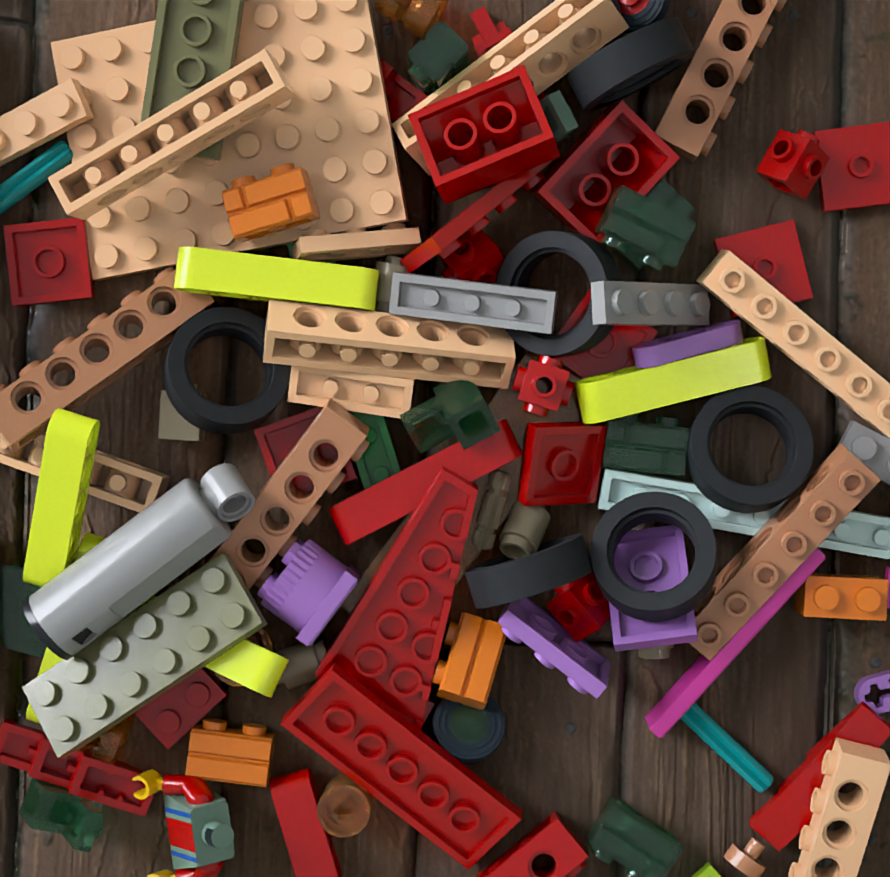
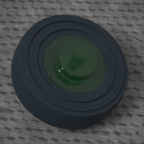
[432,696,505,764]

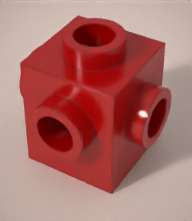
[756,129,830,200]
[438,230,504,284]
[512,355,574,417]
[545,572,610,643]

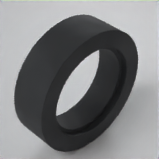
[567,17,696,112]
[496,231,622,356]
[163,307,291,435]
[685,386,814,513]
[590,492,718,622]
[464,533,593,609]

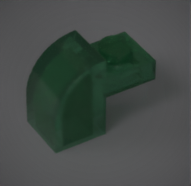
[400,380,501,454]
[19,778,104,852]

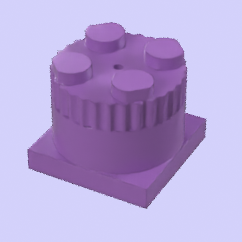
[257,538,363,647]

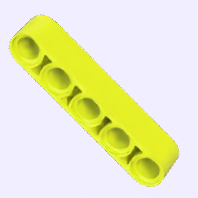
[174,247,379,311]
[574,336,772,424]
[23,408,100,587]
[118,595,289,698]

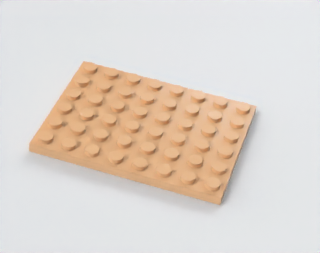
[51,0,409,281]

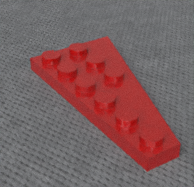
[314,466,478,730]

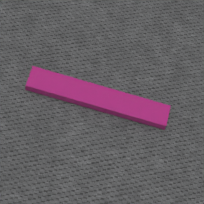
[645,548,826,738]

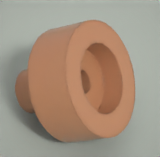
[724,837,766,877]

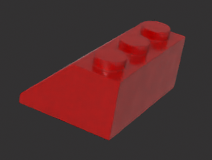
[408,65,560,205]
[530,100,680,244]

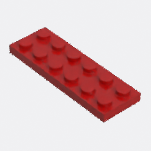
[281,663,522,870]

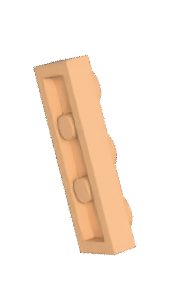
[0,78,94,167]
[292,223,421,262]
[287,366,415,420]

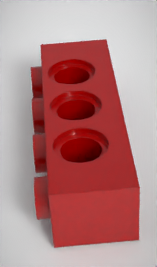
[475,810,589,877]

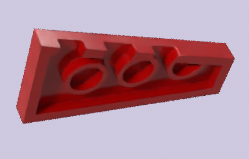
[400,160,553,273]

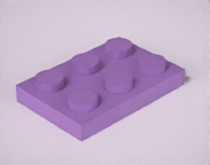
[609,525,698,652]
[498,597,612,698]

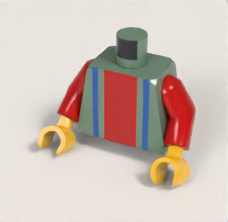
[132,769,235,877]

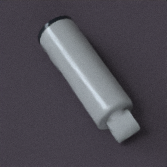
[22,463,255,660]

